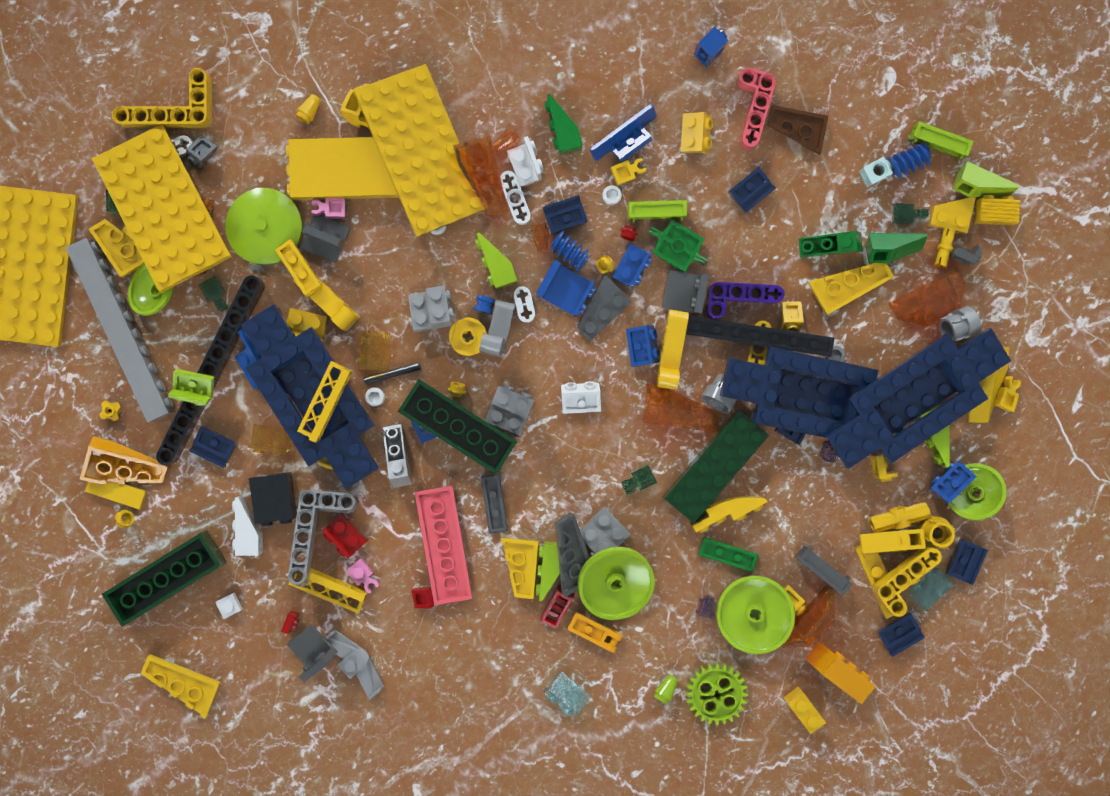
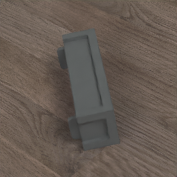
[795,545,853,596]

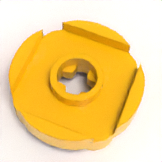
[449,317,487,356]

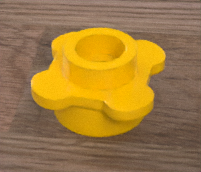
[100,401,121,421]

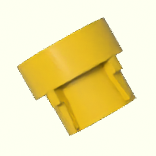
[917,516,955,549]

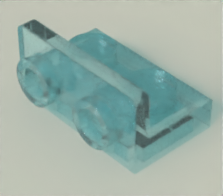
[908,568,954,611]
[544,672,591,716]

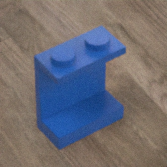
[536,260,596,317]

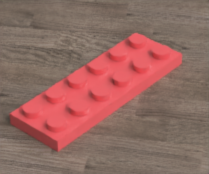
[415,485,473,605]

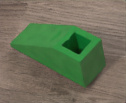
[544,94,582,155]
[798,231,863,258]
[865,233,928,263]

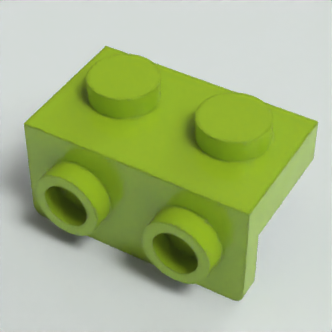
[168,369,214,406]

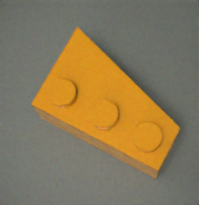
[805,641,876,704]

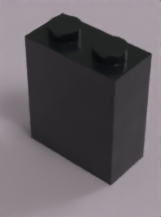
[249,472,297,527]

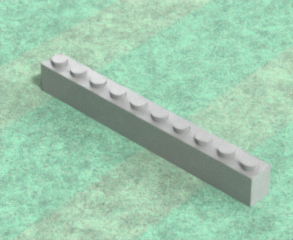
[65,238,175,423]

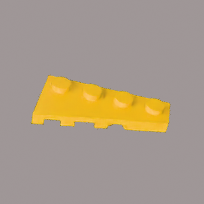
[807,263,894,315]
[141,654,221,719]

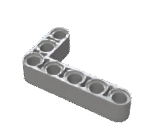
[479,300,515,358]
[288,490,358,587]

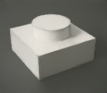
[215,592,243,619]

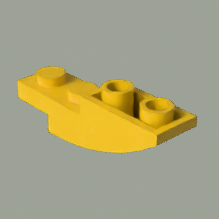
[691,496,767,533]

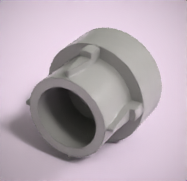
[939,306,982,342]
[701,374,736,413]

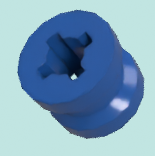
[473,295,495,314]

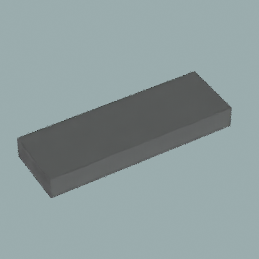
[481,474,508,533]

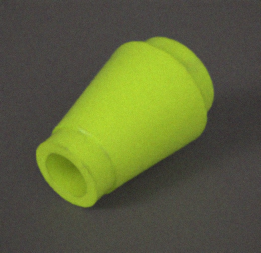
[654,674,679,705]

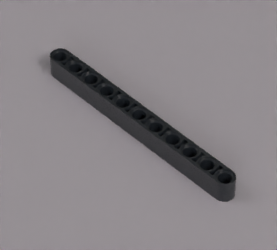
[156,275,265,465]

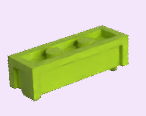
[908,121,974,161]
[628,200,687,223]

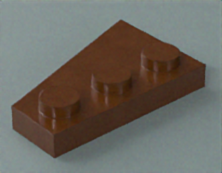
[767,105,829,155]

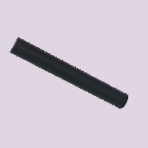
[364,362,421,385]

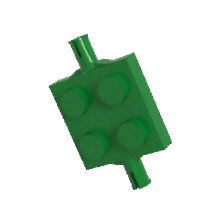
[648,220,708,273]

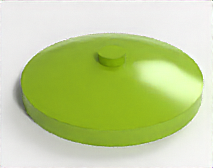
[225,188,303,265]
[578,547,655,620]
[717,576,795,654]

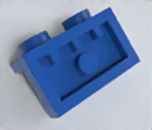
[612,243,652,288]
[626,325,661,367]
[930,461,977,504]

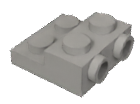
[408,285,455,333]
[485,384,534,435]
[580,506,631,556]

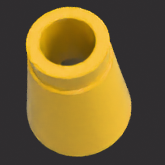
[295,94,321,124]

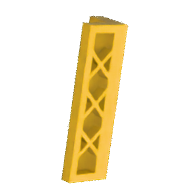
[297,361,353,443]
[288,568,368,614]

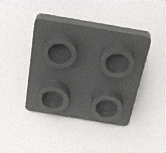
[301,215,350,263]

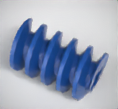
[886,142,931,179]
[550,230,592,272]

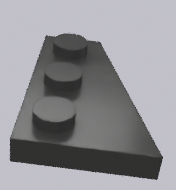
[577,274,632,341]

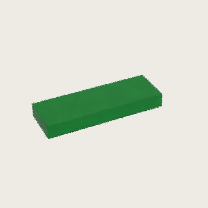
[698,536,759,572]

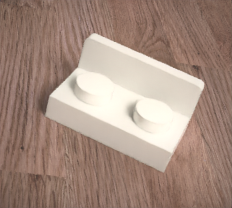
[561,381,601,414]

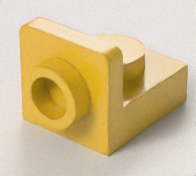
[781,302,804,332]
[870,454,898,482]
[784,585,807,616]

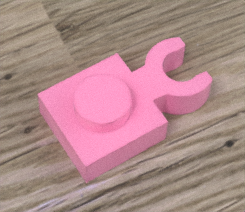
[311,198,345,219]
[346,558,380,594]

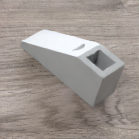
[383,424,412,488]

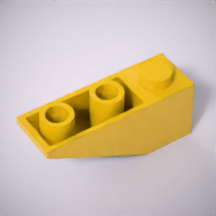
[859,529,926,554]

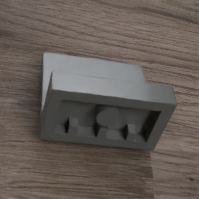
[662,270,709,315]
[287,624,338,682]

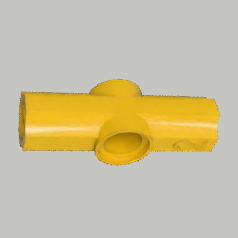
[869,502,931,533]

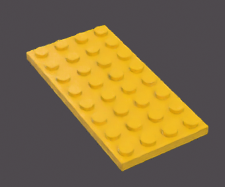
[354,64,487,237]
[92,125,232,293]
[0,186,79,347]

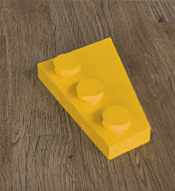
[89,219,144,278]
[501,537,540,599]

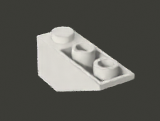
[232,496,263,556]

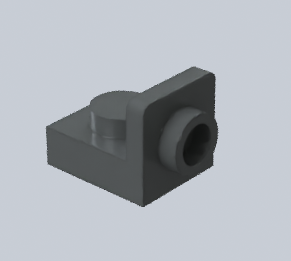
[186,135,217,170]
[949,245,983,266]

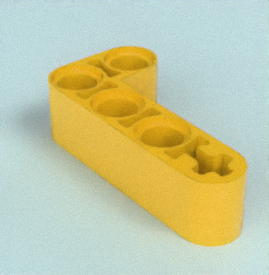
[293,274,360,332]
[657,310,689,390]
[873,546,942,617]

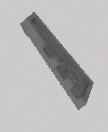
[555,512,589,597]

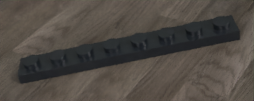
[686,315,835,357]

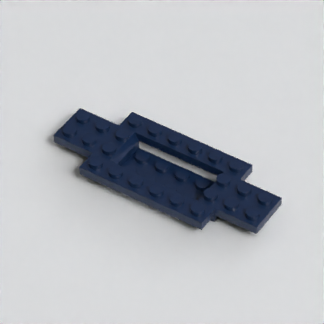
[241,304,379,489]
[826,328,1011,469]
[720,346,903,438]

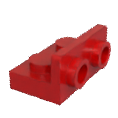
[322,513,368,558]

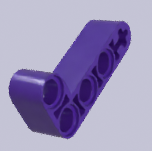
[706,282,785,319]

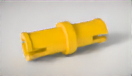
[934,228,956,268]

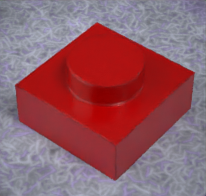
[411,588,435,609]
[281,610,300,634]

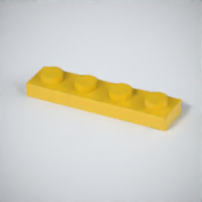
[854,545,899,619]

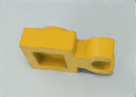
[610,158,647,186]
[995,376,1021,412]

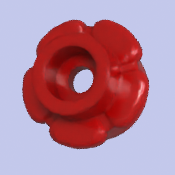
[620,225,638,241]

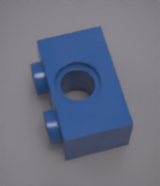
[693,26,728,68]

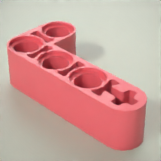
[737,68,776,150]

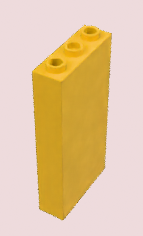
[286,137,399,200]

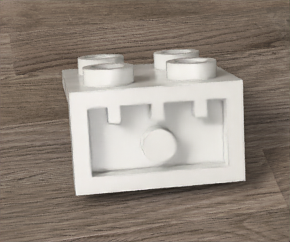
[507,136,544,188]

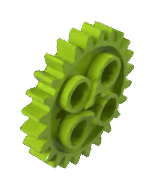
[685,662,748,726]

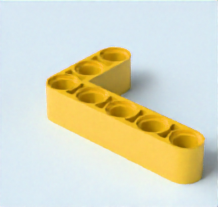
[112,68,212,128]

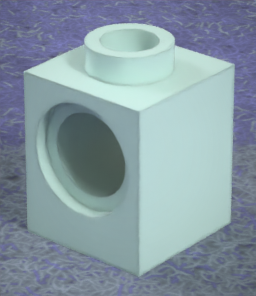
[858,156,893,188]

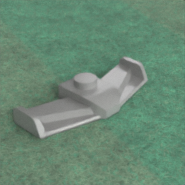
[325,629,384,700]

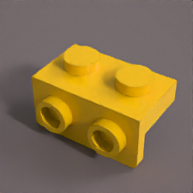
[680,112,713,155]

